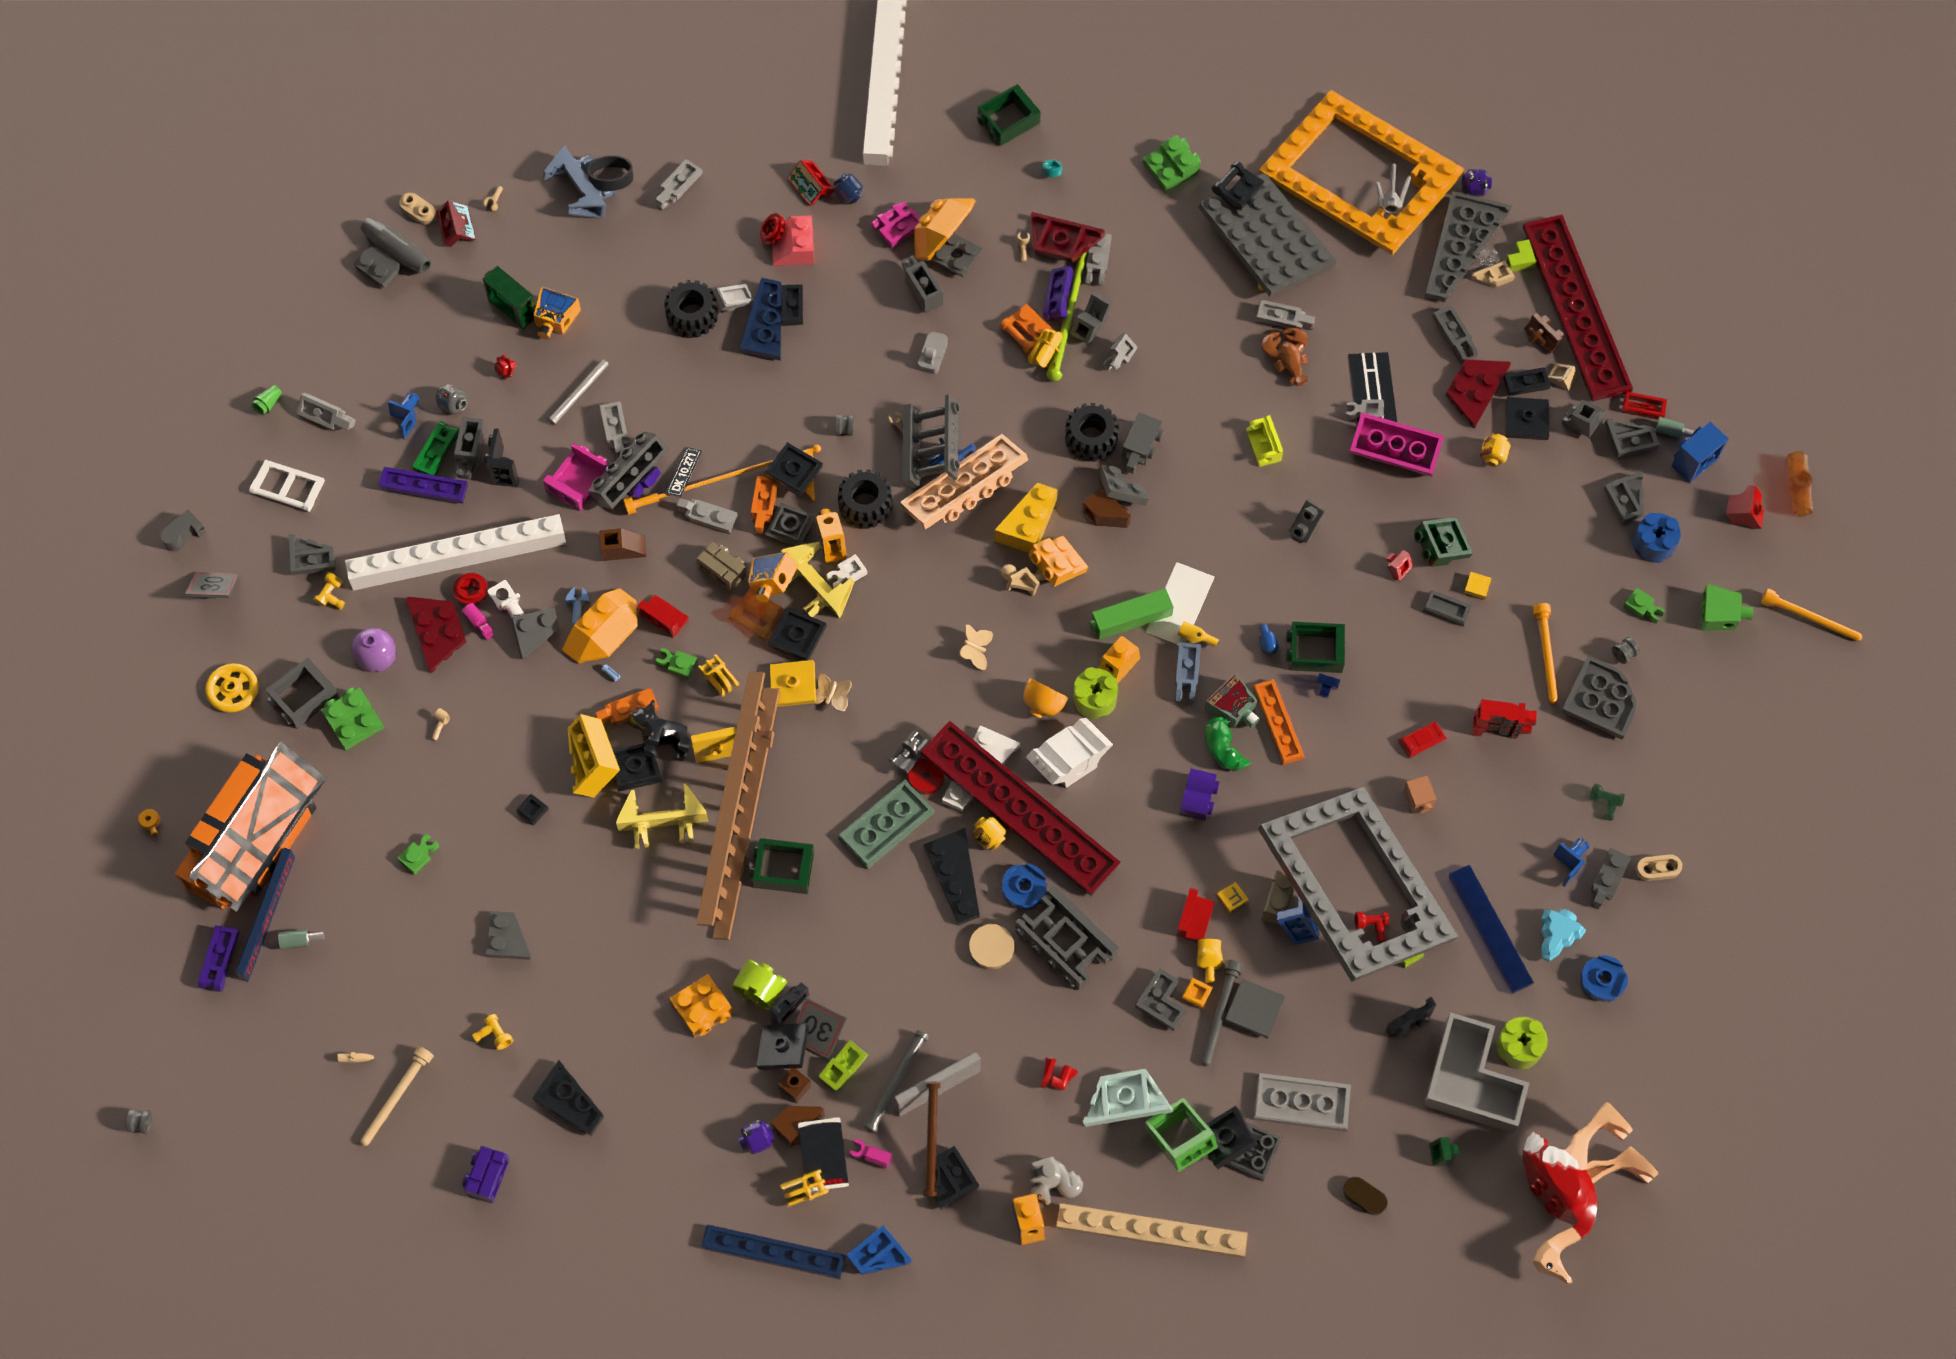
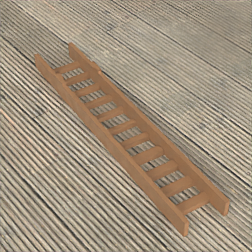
[696,672,780,940]

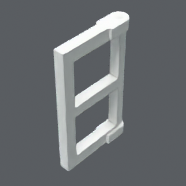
[249,460,325,512]

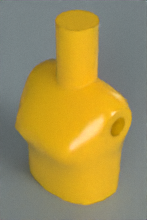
[1177,620,1219,647]
[1196,939,1223,983]

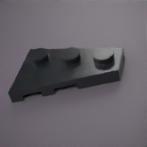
[532,1060,604,1136]

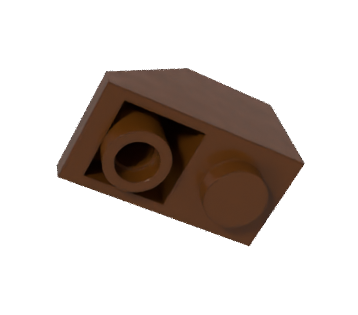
[1082,487,1131,528]
[599,528,646,561]
[771,1106,825,1147]

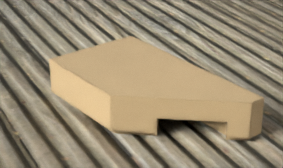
[1470,261,1515,288]

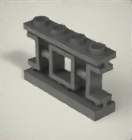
[1015,885,1119,990]

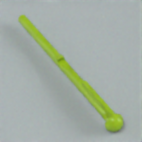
[1046,251,1088,382]

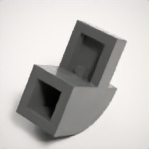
[1070,292,1112,344]

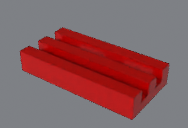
[1621,392,1667,420]

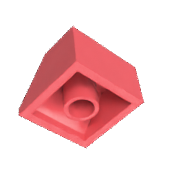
[772,216,814,266]

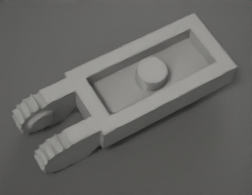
[1086,234,1112,285]

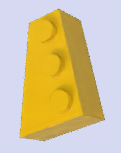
[994,483,1058,553]

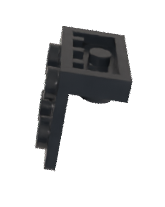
[484,428,519,488]

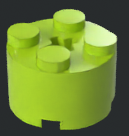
[1073,667,1118,719]
[732,959,787,1010]
[1497,1017,1548,1070]

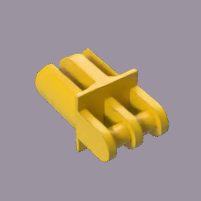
[1028,329,1062,367]
[697,654,739,697]
[779,1169,829,1207]

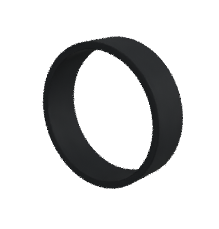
[587,155,633,191]

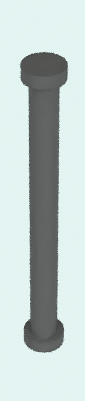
[864,1030,929,1133]

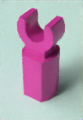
[462,603,494,640]
[850,1139,892,1169]

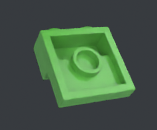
[1143,135,1201,191]
[321,687,385,750]

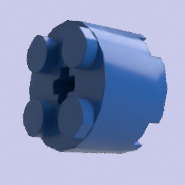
[1633,513,1681,563]

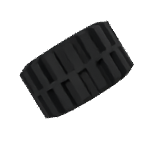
[664,280,718,338]
[1065,403,1119,462]
[838,469,892,529]

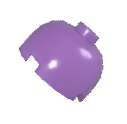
[351,628,396,672]

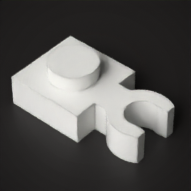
[827,554,867,588]

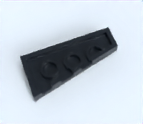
[923,828,980,925]

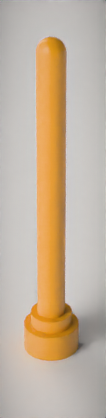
[1760,588,1862,641]
[1533,603,1558,704]

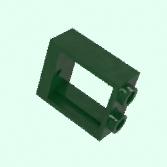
[977,84,1041,146]
[483,266,536,329]
[1286,621,1345,673]
[750,838,814,894]

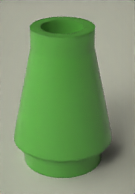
[251,385,282,415]

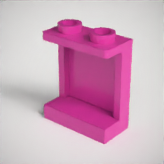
[543,443,608,511]

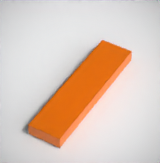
[1253,679,1304,765]

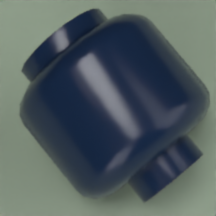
[833,173,863,204]

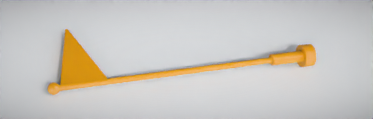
[623,444,821,515]

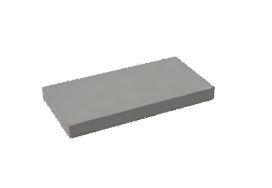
[895,1052,981,1117]
[1254,1073,1351,1132]

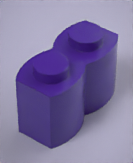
[1180,768,1219,820]

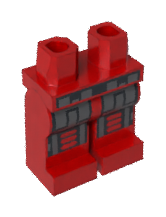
[1473,699,1537,739]

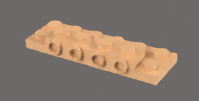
[900,434,1028,529]

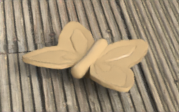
[959,624,993,671]
[812,674,852,712]

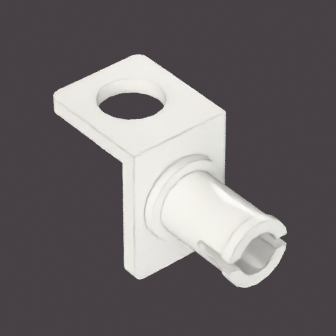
[488,580,524,618]

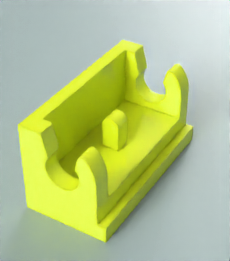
[1246,415,1283,467]

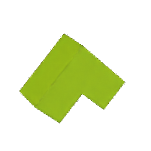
[1506,240,1536,272]

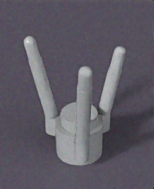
[1376,164,1411,214]

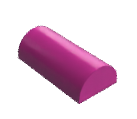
[1349,412,1444,477]

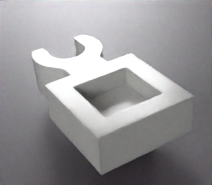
[1346,400,1384,420]

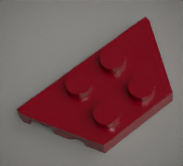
[1031,212,1106,263]
[1446,359,1511,428]
[406,597,467,673]

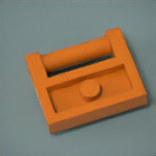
[999,304,1053,355]

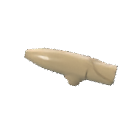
[337,1052,374,1063]

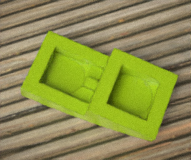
[819,1040,868,1091]

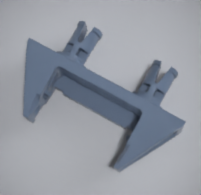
[543,146,616,218]

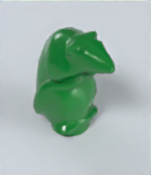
[1205,717,1251,772]

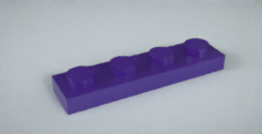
[378,467,468,504]

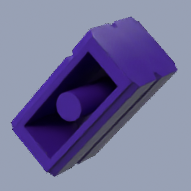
[462,1146,510,1203]

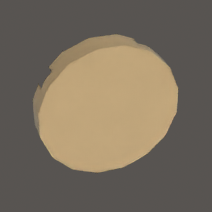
[969,924,1014,969]

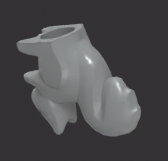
[1030,1157,1083,1205]

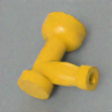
[313,573,345,610]
[472,1014,513,1050]

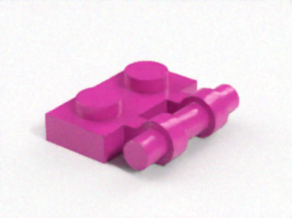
[870,201,920,248]

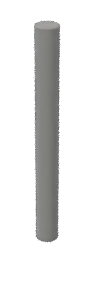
[548,359,609,425]

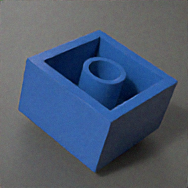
[1672,421,1729,483]

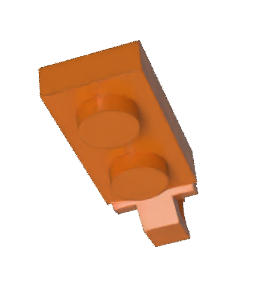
[751,476,778,534]
[595,688,659,725]

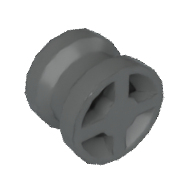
[836,414,854,436]
[1612,637,1640,664]
[126,1108,153,1134]

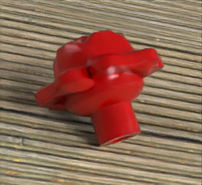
[494,354,516,380]

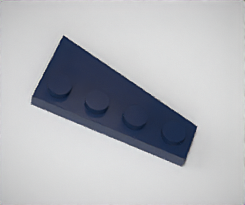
[740,278,782,361]

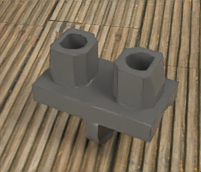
[1289,499,1326,543]
[889,730,930,774]

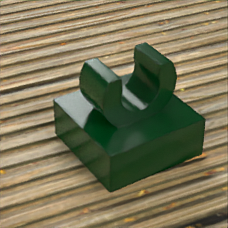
[1429,1137,1459,1166]

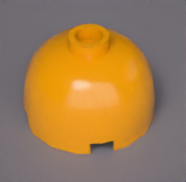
[1023,678,1068,718]

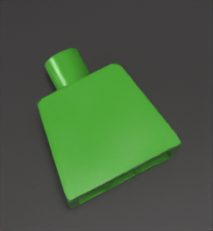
[1700,584,1753,631]

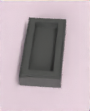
[1423,590,1472,627]

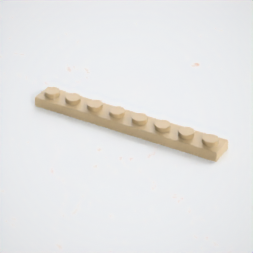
[1056,1203,1248,1258]

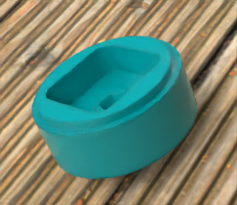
[1042,160,1063,177]

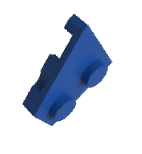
[846,1225,912,1275]

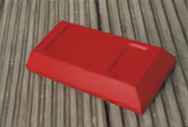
[1398,720,1447,758]

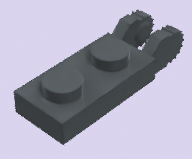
[1432,305,1478,362]

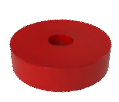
[908,758,944,795]

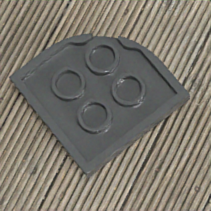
[1561,655,1636,740]

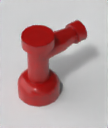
[1354,911,1389,942]

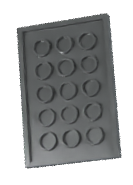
[1198,173,1336,297]

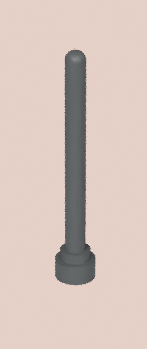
[1202,960,1243,1066]

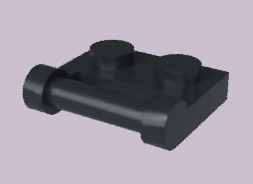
[1212,161,1264,211]

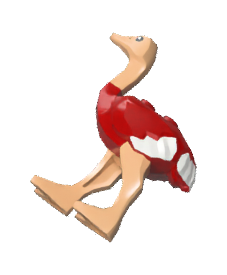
[1522,1102,1658,1285]

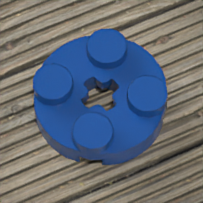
[1002,864,1047,910]
[1580,955,1628,1002]

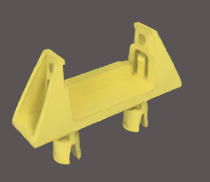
[781,542,854,618]
[616,784,708,849]

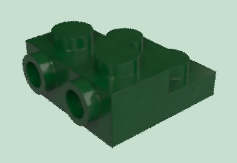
[1414,517,1473,567]

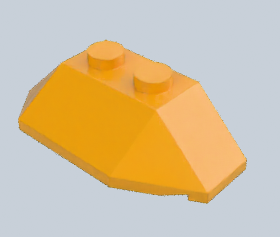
[915,198,975,261]
[562,588,638,664]

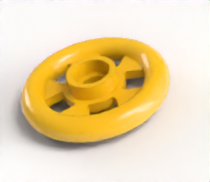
[205,663,258,713]

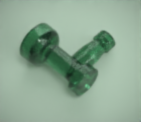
[1589,783,1625,821]

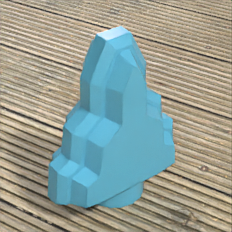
[1541,909,1586,962]

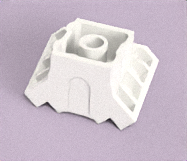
[1026,718,1113,788]

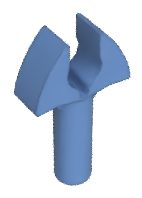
[565,587,590,626]

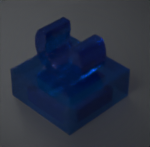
[1317,673,1340,698]

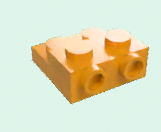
[1028,536,1088,587]
[669,974,733,1038]

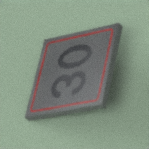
[185,572,239,599]
[795,997,847,1059]

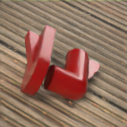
[1040,1057,1078,1090]

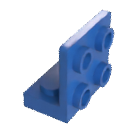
[1277,896,1320,945]

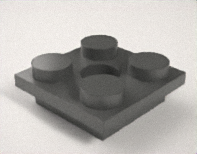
[931,233,982,277]
[765,503,816,547]

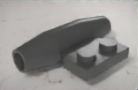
[353,218,432,288]

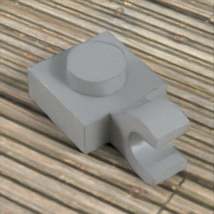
[1103,333,1138,370]

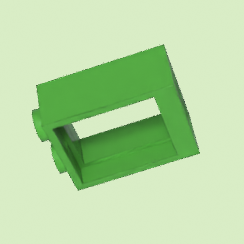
[1145,1098,1218,1172]

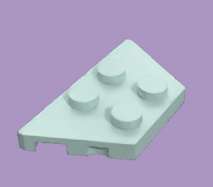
[1083,1069,1173,1127]

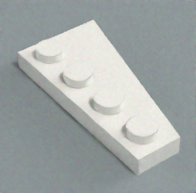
[942,726,1020,812]

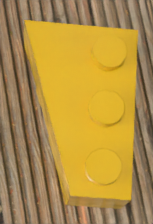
[567,714,620,798]

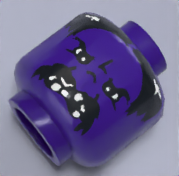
[1461,169,1492,196]
[738,1120,774,1155]

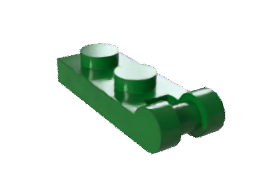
[412,421,460,475]

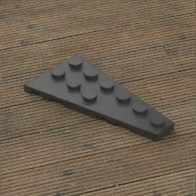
[1425,191,1512,302]

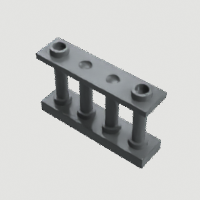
[902,394,960,490]

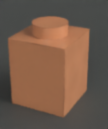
[1404,776,1437,814]

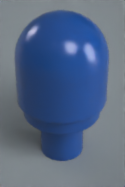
[1259,624,1279,655]

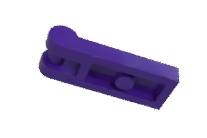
[1043,266,1073,322]
[198,925,240,992]

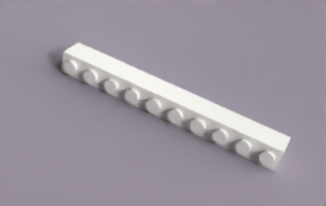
[863,0,907,166]
[345,514,566,591]

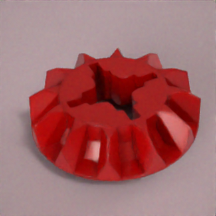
[760,213,786,246]
[453,573,488,605]

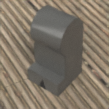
[161,510,206,551]

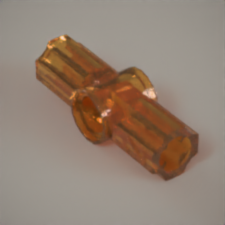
[1787,451,1813,517]

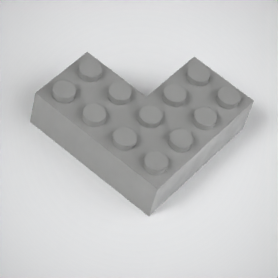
[1423,1012,1529,1134]

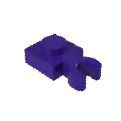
[627,466,661,498]

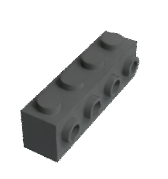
[587,431,669,509]

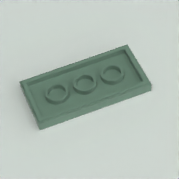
[838,779,935,869]

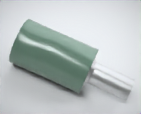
[1655,417,1694,439]
[278,929,324,950]

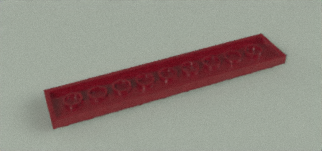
[1522,214,1633,402]
[920,720,1121,896]

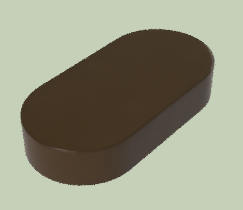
[1343,1177,1388,1215]

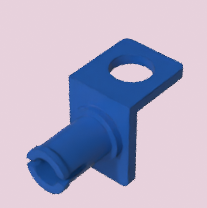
[388,392,420,439]
[927,437,977,466]
[1554,838,1590,887]

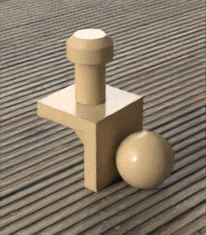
[1001,564,1046,596]

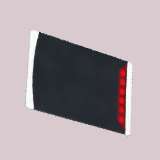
[798,1117,849,1191]

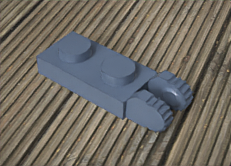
[1175,642,1201,703]

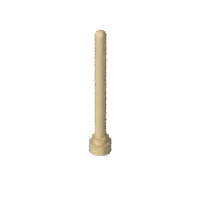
[360,1046,434,1146]

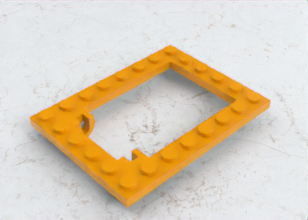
[1259,90,1464,255]

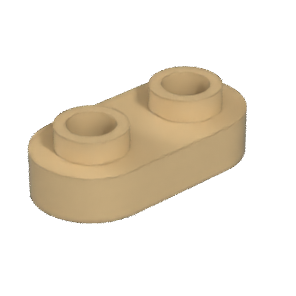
[399,193,437,225]
[1636,854,1682,881]

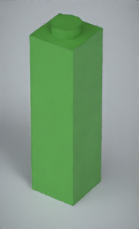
[1089,588,1174,640]

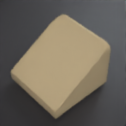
[1548,363,1578,390]

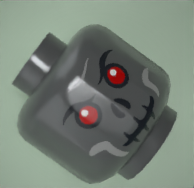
[436,384,468,415]

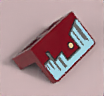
[436,200,476,247]

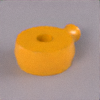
[138,809,160,836]

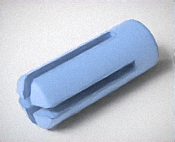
[601,664,620,682]

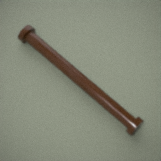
[923,1081,940,1197]

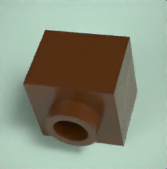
[778,1068,811,1103]

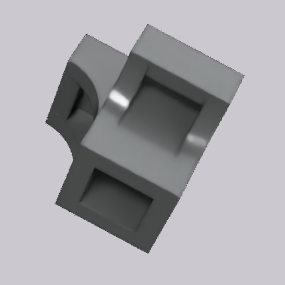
[1562,400,1607,438]

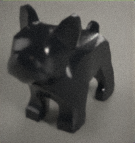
[628,700,690,761]

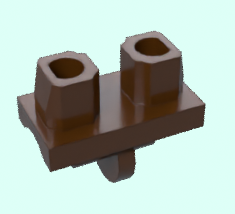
[1524,313,1564,354]

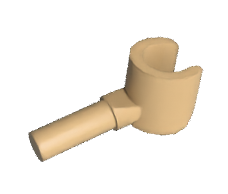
[484,186,503,211]
[1018,233,1030,262]
[887,412,903,433]
[432,708,450,741]

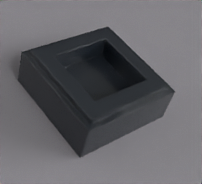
[516,794,549,825]

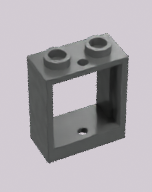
[266,657,339,728]

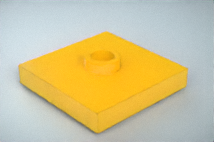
[770,660,816,707]
[691,727,736,763]

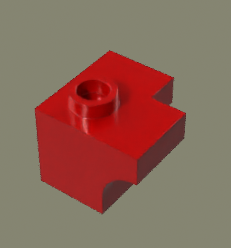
[1726,485,1764,529]

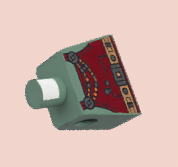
[1205,674,1260,728]

